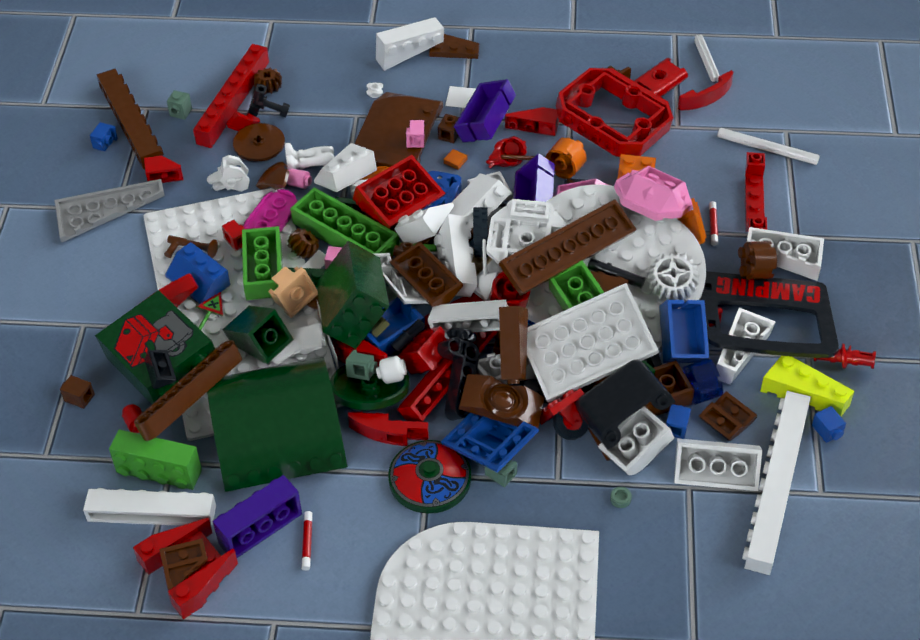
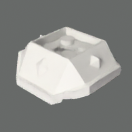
[486,199,567,265]

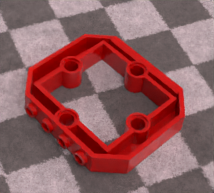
[556,68,673,157]

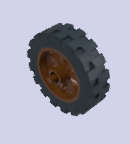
[471,207,490,257]

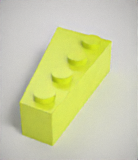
[760,356,854,416]

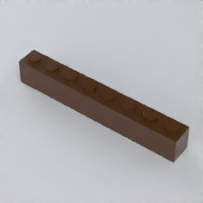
[96,68,164,170]

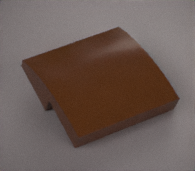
[699,391,757,441]

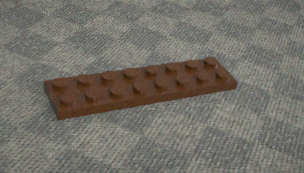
[499,199,637,296]

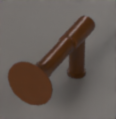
[164,235,218,258]

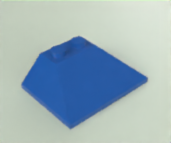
[441,413,539,473]

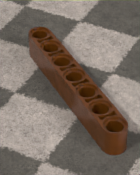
[134,340,242,441]

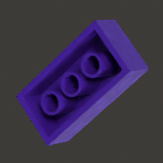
[213,475,302,558]

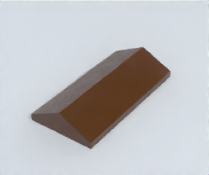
[389,242,463,307]

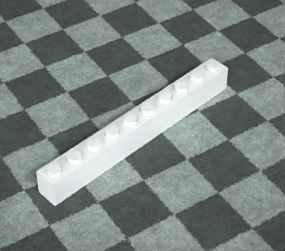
[742,391,811,575]

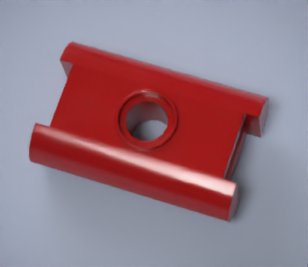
[634,58,688,97]

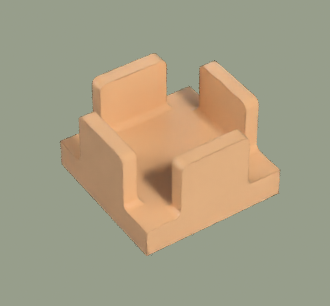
[268,266,318,318]

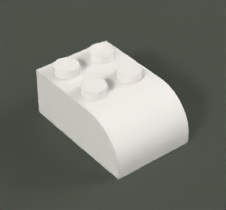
[598,406,674,475]

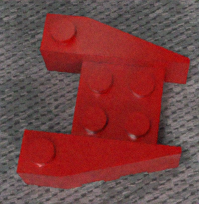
[133,518,238,620]

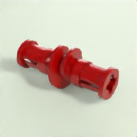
[814,343,876,369]

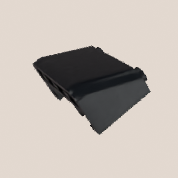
[576,359,675,450]

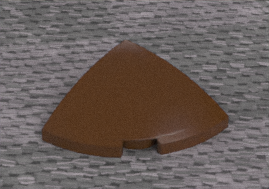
[256,162,289,190]

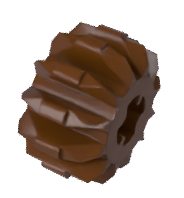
[254,67,282,94]
[287,228,319,259]

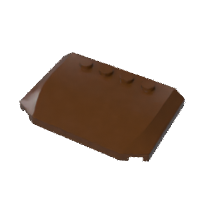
[354,92,443,167]

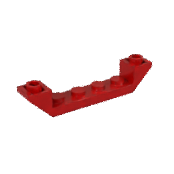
[745,152,767,232]

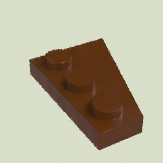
[429,34,479,59]

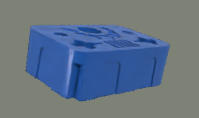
[422,171,462,210]

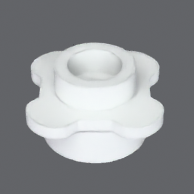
[366,83,383,98]

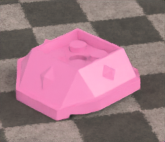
[614,166,693,221]

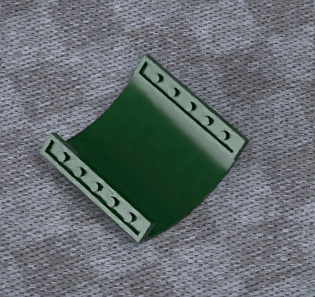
[207,357,348,492]

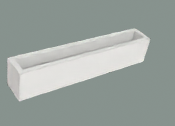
[83,488,216,527]

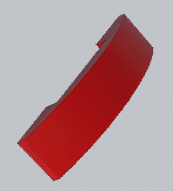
[678,70,734,111]

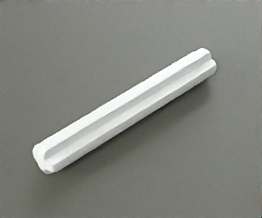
[694,34,720,82]

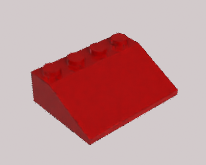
[352,155,446,228]

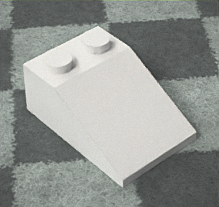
[395,203,454,244]

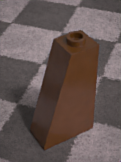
[499,306,528,384]

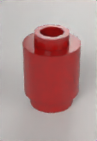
[122,404,143,433]

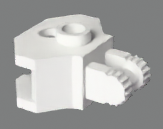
[207,155,250,192]

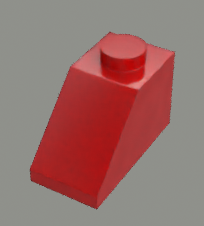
[144,155,183,183]

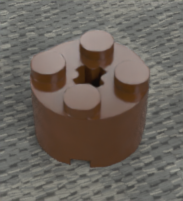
[738,241,777,280]

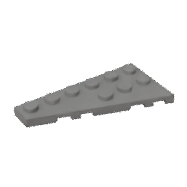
[55,179,165,243]

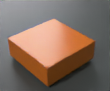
[443,149,468,170]

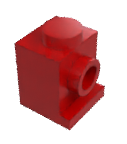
[222,220,245,251]

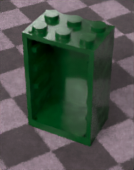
[317,240,389,349]

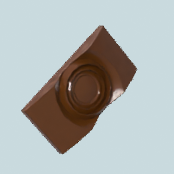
[459,374,544,428]

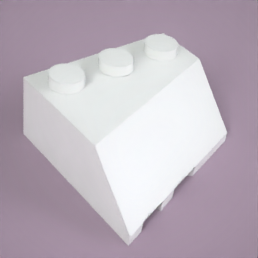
[314,143,377,192]

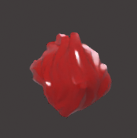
[486,136,527,169]

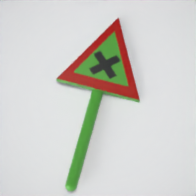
[196,292,223,330]

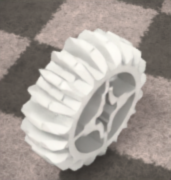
[647,252,700,300]

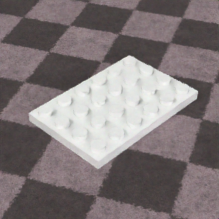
[527,283,659,403]

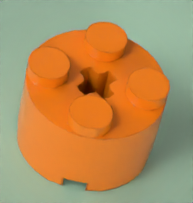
[545,137,587,179]

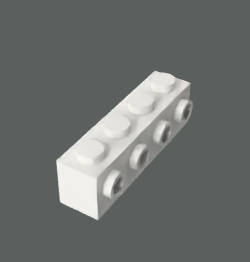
[427,299,508,332]

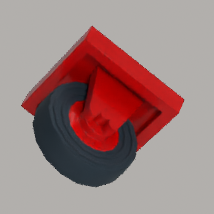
[540,388,588,440]

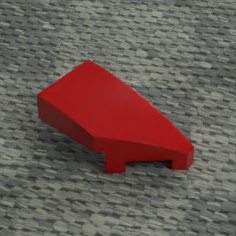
[226,111,260,131]

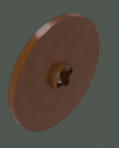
[233,123,285,162]

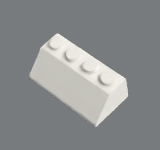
[441,173,512,231]
[674,438,762,491]

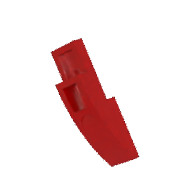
[348,412,429,446]

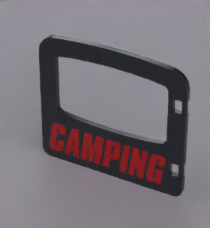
[700,271,839,358]

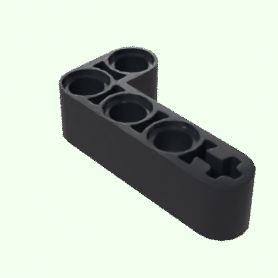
[438,337,480,421]

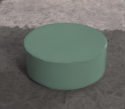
[610,487,632,508]

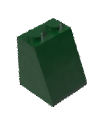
[222,305,294,364]

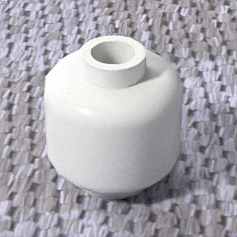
[376,356,407,384]

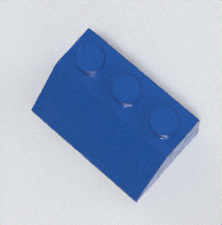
[165,242,231,304]

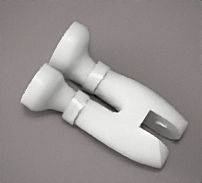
[285,143,335,170]

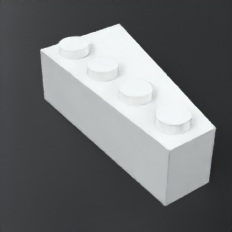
[434,214,478,297]

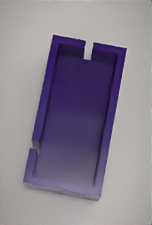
[454,79,516,142]
[513,153,555,202]

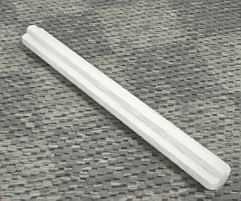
[718,128,820,165]

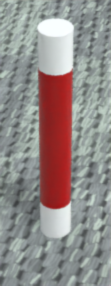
[709,201,718,246]
[301,511,313,571]

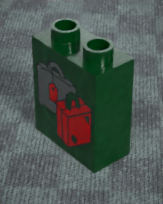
[95,290,215,404]

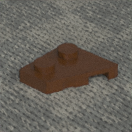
[159,538,208,591]

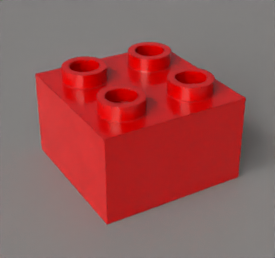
[398,326,451,374]

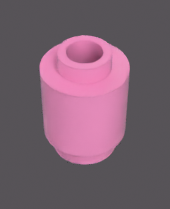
[287,169,312,189]

